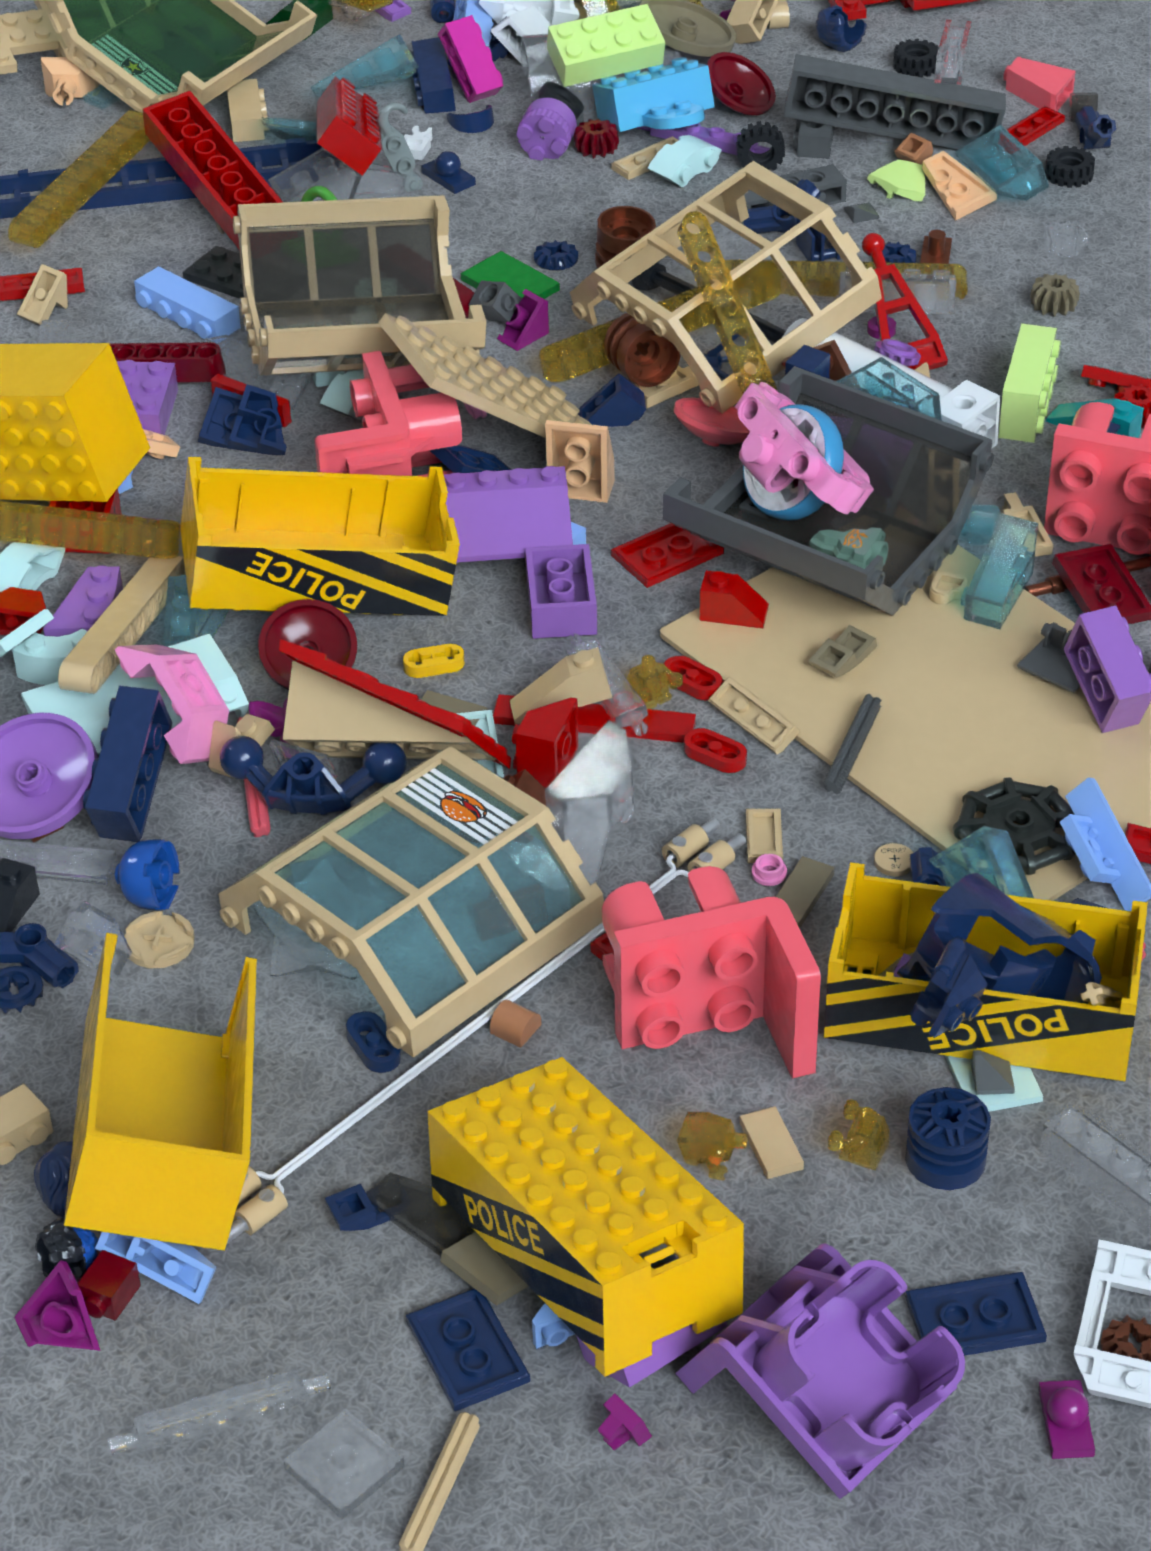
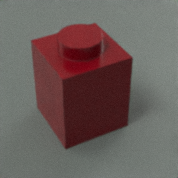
[77,1250,141,1321]

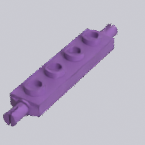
[637,123,770,155]

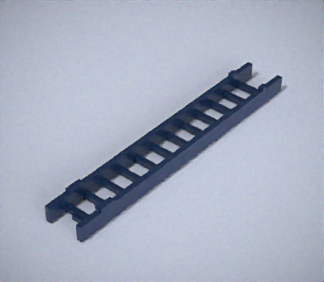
[0,137,343,219]

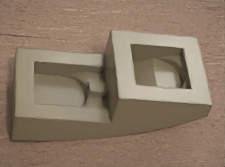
[809,625,877,678]

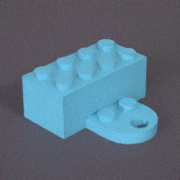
[592,57,715,132]

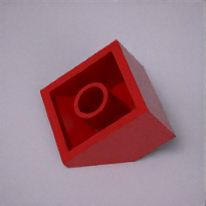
[512,697,579,790]

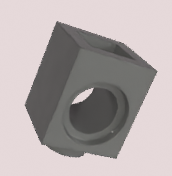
[469,281,521,322]

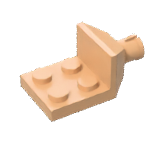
[41,57,100,106]

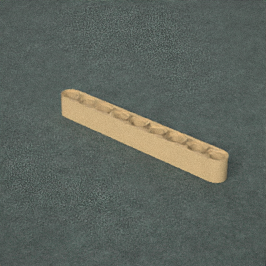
[58,553,186,694]

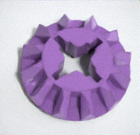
[874,339,921,366]

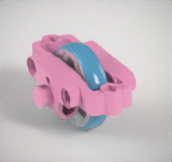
[735,382,874,521]

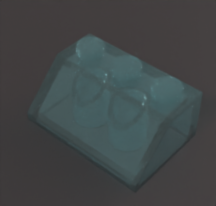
[955,125,1049,201]

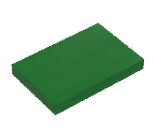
[461,251,560,299]

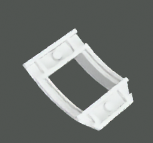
[1074,1239,1151,1408]

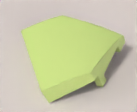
[867,160,925,201]

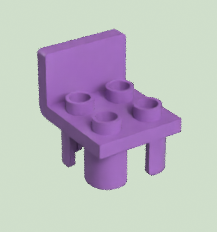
[675,1244,965,1499]

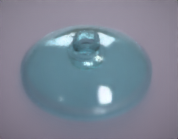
[262,117,317,141]

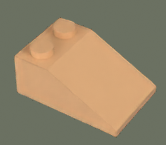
[545,420,615,503]

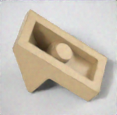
[17,264,68,326]
[208,713,275,779]

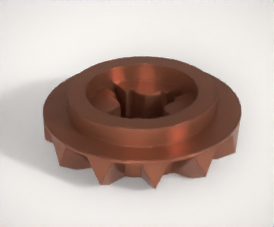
[1101,1315,1151,1362]

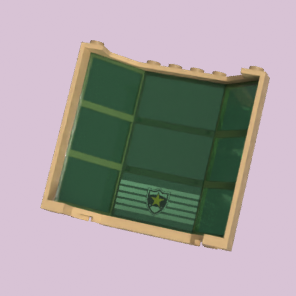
[46,0,317,116]

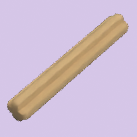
[1080,982,1123,1008]
[399,1412,480,1551]

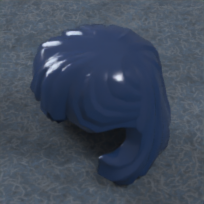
[816,5,867,52]
[34,1141,73,1219]

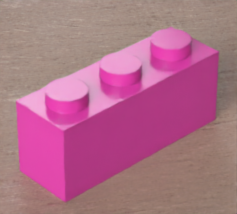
[438,15,504,103]

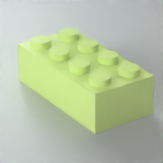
[547,4,665,87]
[998,323,1061,443]

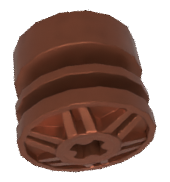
[595,206,656,268]
[604,313,681,387]

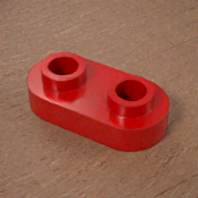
[663,656,722,701]
[684,728,747,773]

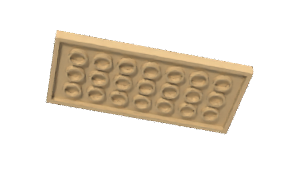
[379,313,592,438]

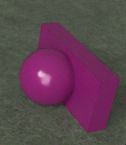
[1038,1380,1095,1459]

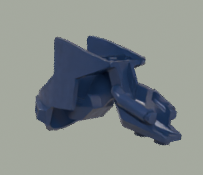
[897,873,1102,1038]

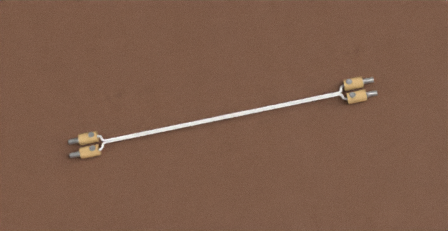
[226,818,746,1245]

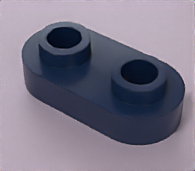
[346,1011,401,1073]

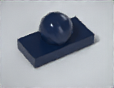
[421,151,476,194]

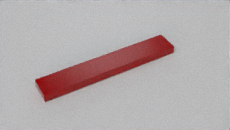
[493,694,696,743]

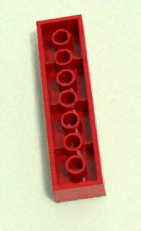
[317,76,382,176]
[142,91,298,259]

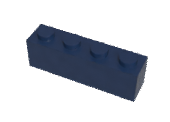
[408,37,456,114]

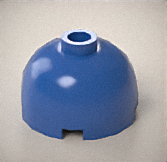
[115,839,180,910]

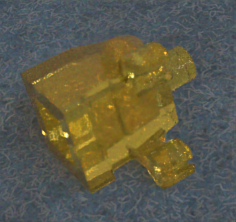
[625,655,683,709]
[828,1099,890,1171]
[677,1112,748,1181]

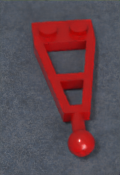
[862,233,948,370]

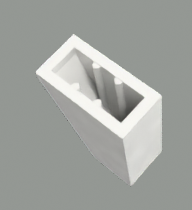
[491,5,550,66]

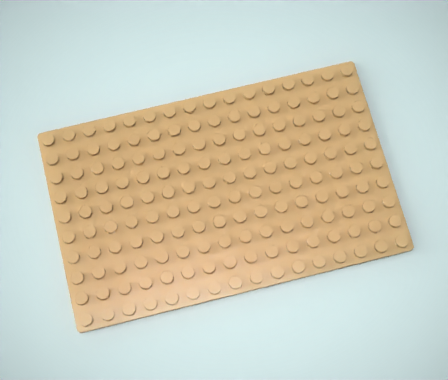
[660,504,1151,901]

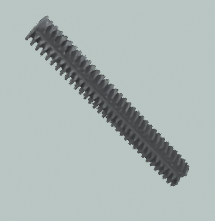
[824,694,882,795]

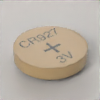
[874,843,913,876]

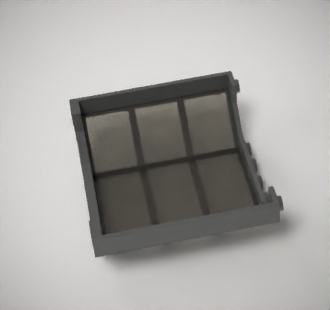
[663,366,994,615]

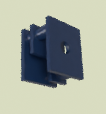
[796,219,841,265]

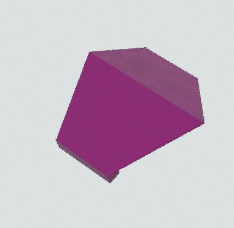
[497,289,549,351]
[14,1260,101,1351]

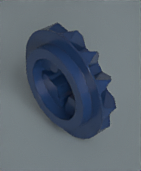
[534,240,578,270]
[872,241,916,272]
[0,966,43,1014]

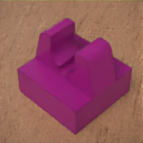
[598,1393,652,1450]

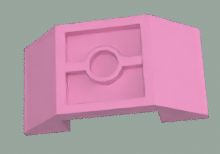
[115,644,229,764]

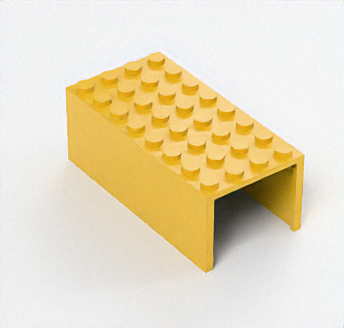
[0,343,150,502]
[64,933,257,1251]

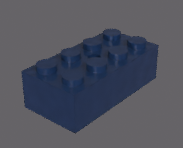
[83,686,173,842]

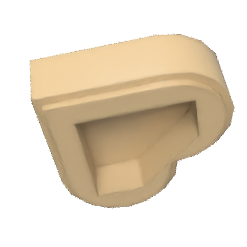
[929,571,970,604]

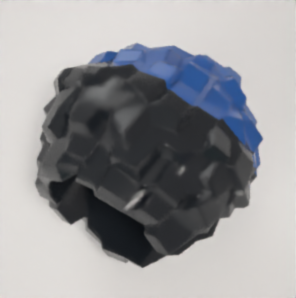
[35,1217,99,1280]

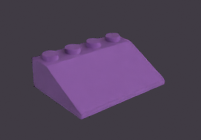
[444,466,573,563]

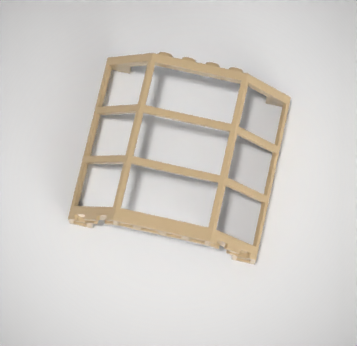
[570,161,882,413]

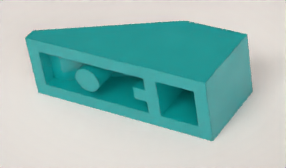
[1046,398,1144,438]

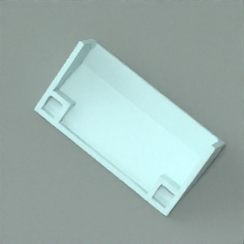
[21,634,249,755]

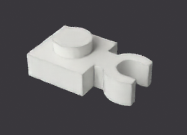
[404,126,433,160]

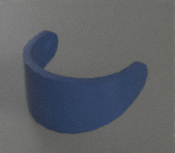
[447,104,494,133]

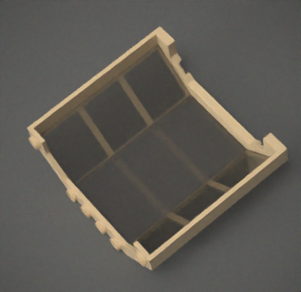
[233,195,487,376]

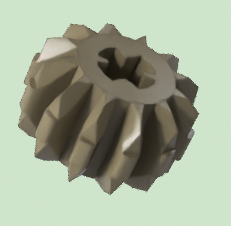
[1030,273,1080,317]

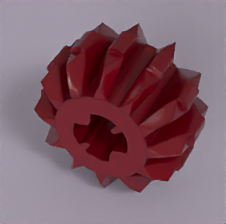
[574,118,619,159]

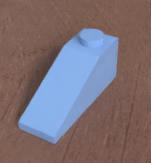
[95,1232,217,1304]

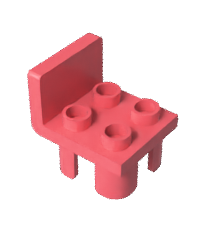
[315,350,462,477]
[1044,402,1151,555]
[602,866,821,1079]

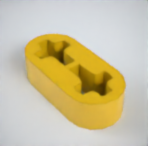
[403,644,465,678]

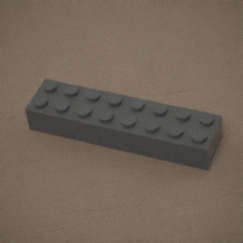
[784,54,1006,154]

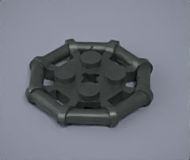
[953,777,1076,875]

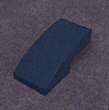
[325,1179,414,1231]

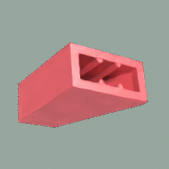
[1004,57,1076,112]

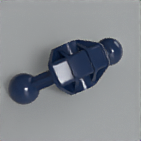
[220,736,407,815]

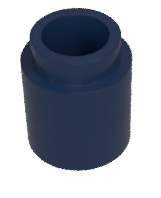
[430,0,455,23]

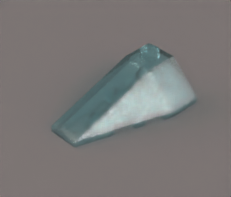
[311,34,419,97]

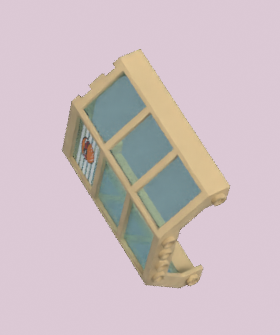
[219,746,604,1058]

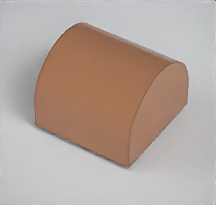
[894,133,933,165]
[490,1000,542,1048]

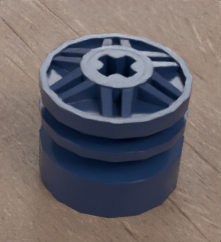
[905,1087,991,1190]

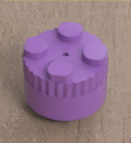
[516,98,577,160]

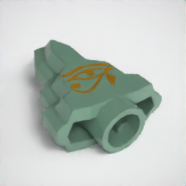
[809,527,888,569]

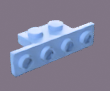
[1060,777,1151,911]

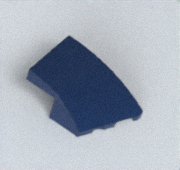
[198,384,287,455]

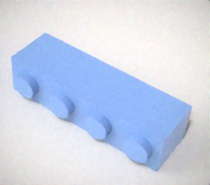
[134,266,241,343]

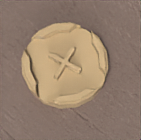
[122,911,195,968]

